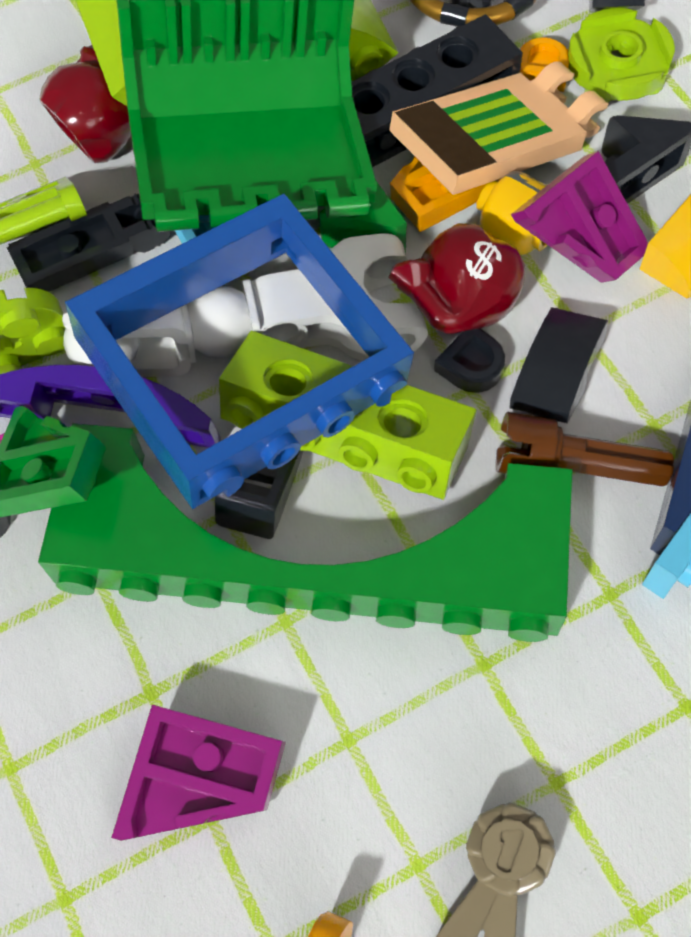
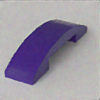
[0,365,221,448]

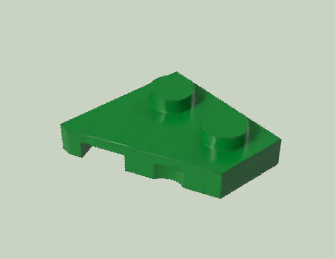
[0,406,106,517]

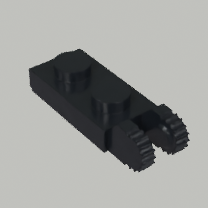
[6,193,171,292]

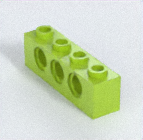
[219,330,477,500]

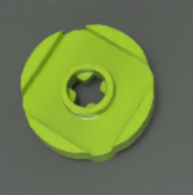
[568,8,675,103]
[0,288,66,374]

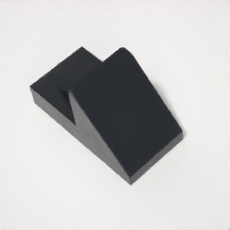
[601,115,691,204]

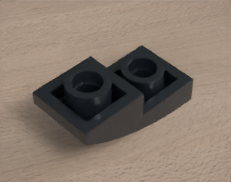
[509,307,608,424]

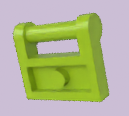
[0,176,87,245]

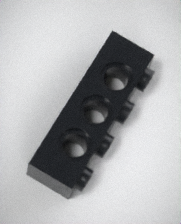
[351,14,523,168]

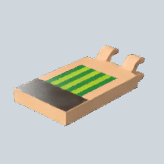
[389,62,609,195]

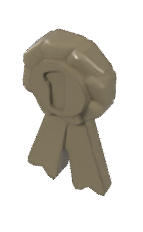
[436,803,556,937]

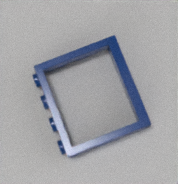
[65,194,414,510]

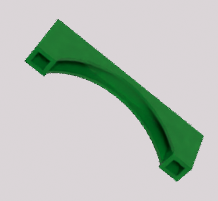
[38,423,572,642]

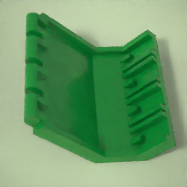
[116,0,377,232]

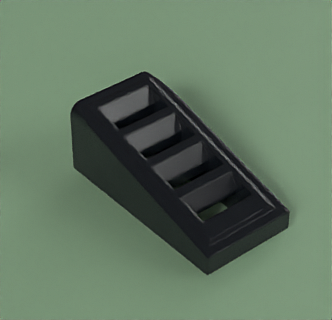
[215,450,304,539]

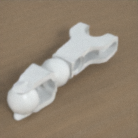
[62,233,428,377]

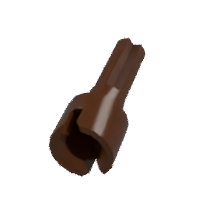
[495,412,674,487]

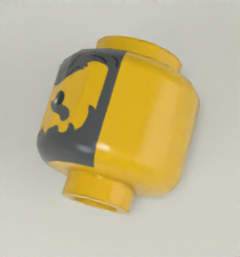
[476,171,547,255]

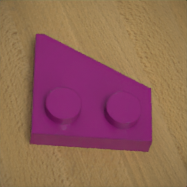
[511,151,648,283]
[111,705,286,841]

